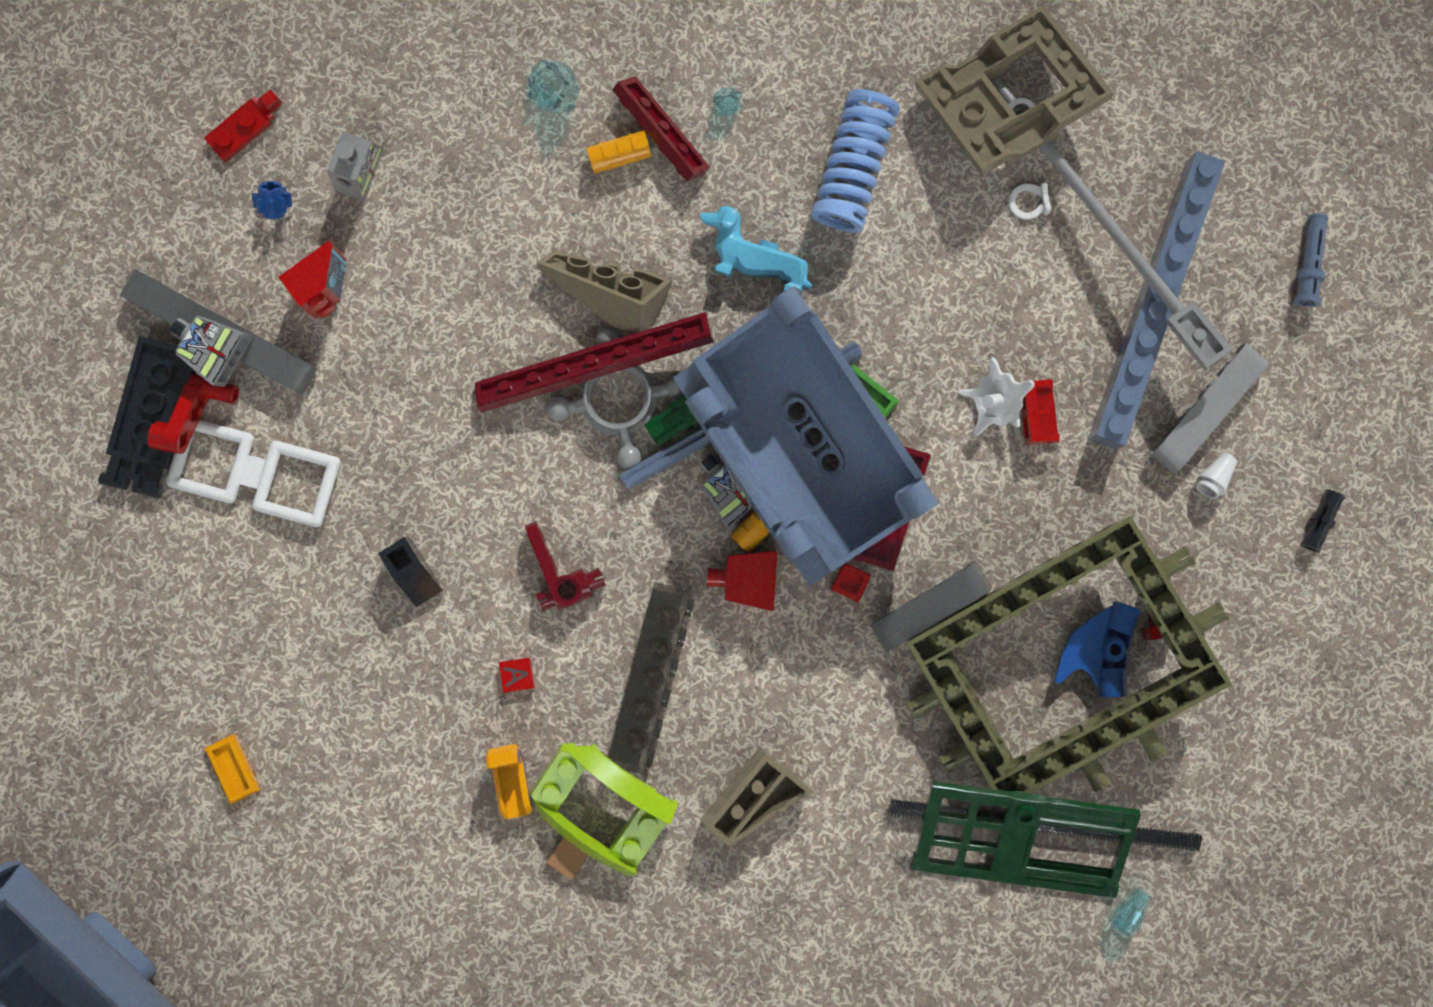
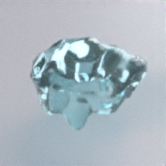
[527,59,580,114]

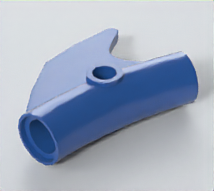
[1054,601,1140,697]

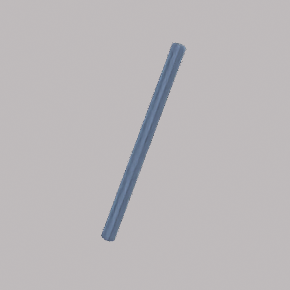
[620,342,862,489]

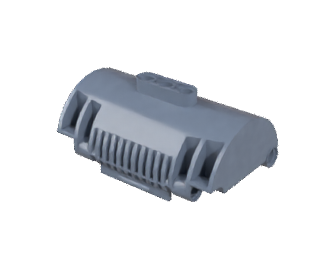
[673,287,940,586]
[0,860,176,1007]

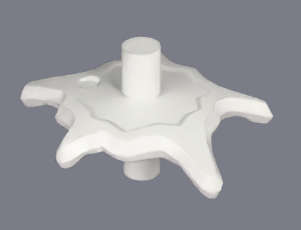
[958,357,1034,436]

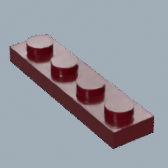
[612,76,711,182]

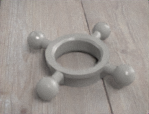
[546,327,683,469]

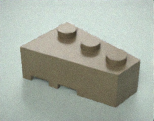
[701,746,814,847]

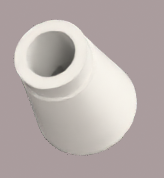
[1196,453,1238,499]

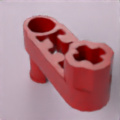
[148,374,240,454]

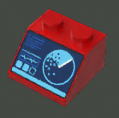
[278,240,347,319]

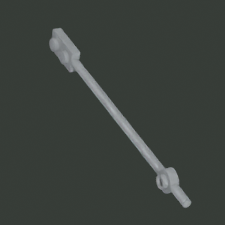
[991,77,1233,371]

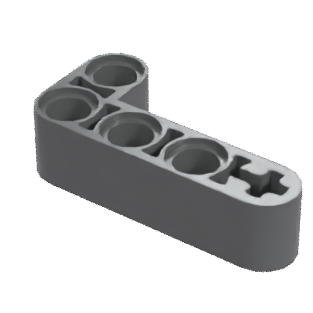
[870,560,992,652]

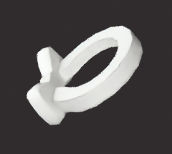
[1009,182,1051,220]

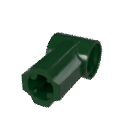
[644,394,697,447]

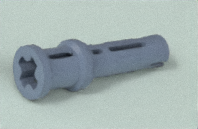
[1293,213,1329,308]

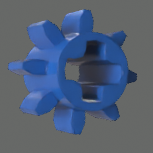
[252,181,292,219]

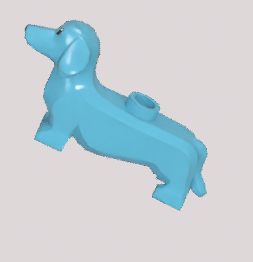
[699,206,812,291]

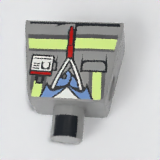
[327,132,384,201]
[170,315,253,387]
[699,453,753,530]

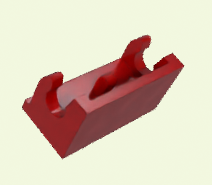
[1021,379,1060,446]

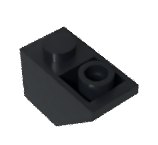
[378,537,444,607]

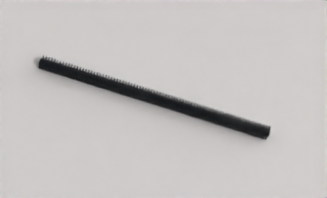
[888,799,1202,852]

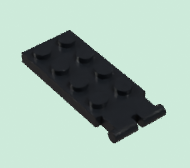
[98,336,196,499]

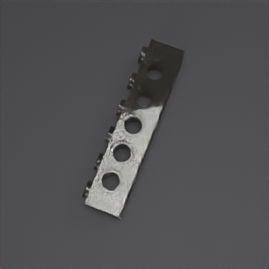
[608,582,695,775]

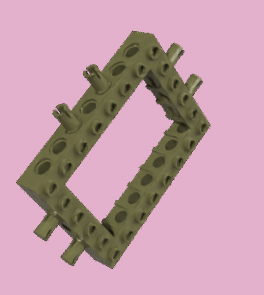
[907,515,1232,809]

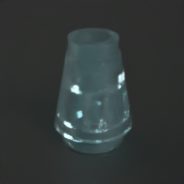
[1109,887,1152,937]

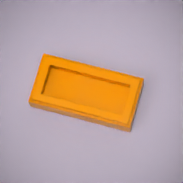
[204,734,261,805]

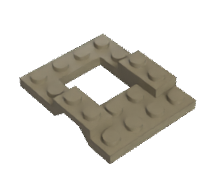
[915,5,1113,176]

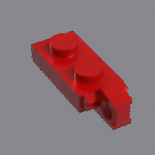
[204,90,283,163]

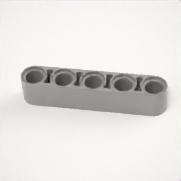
[1150,342,1270,474]

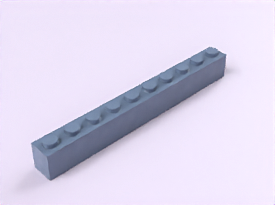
[1088,151,1225,450]

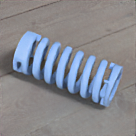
[810,89,900,233]

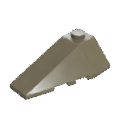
[536,251,672,335]

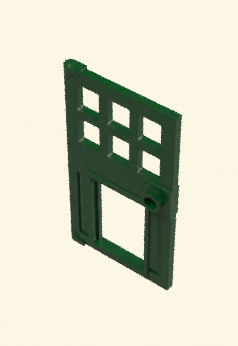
[910,781,1141,898]

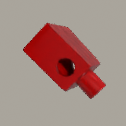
[707,551,777,611]

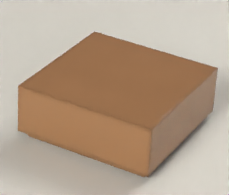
[546,837,589,881]

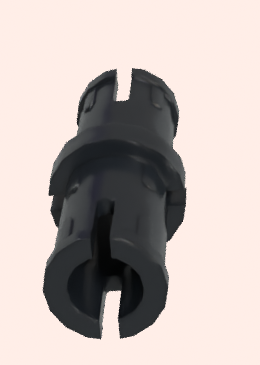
[1300,489,1345,553]

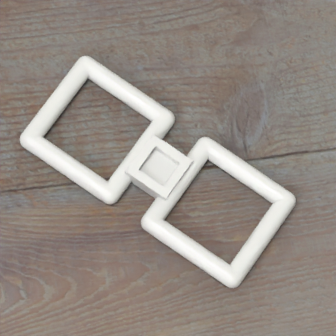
[166,420,340,528]

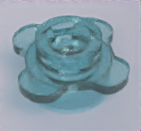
[713,87,743,116]

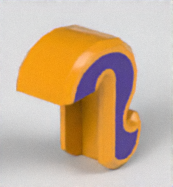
[486,743,533,820]

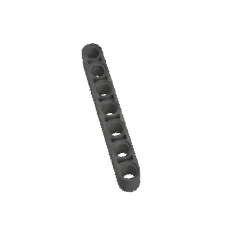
[119,269,317,395]

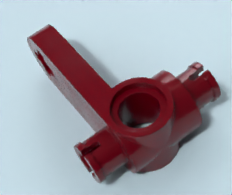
[525,521,606,612]

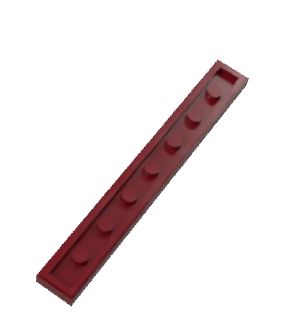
[474,312,714,413]

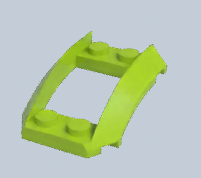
[530,743,678,877]

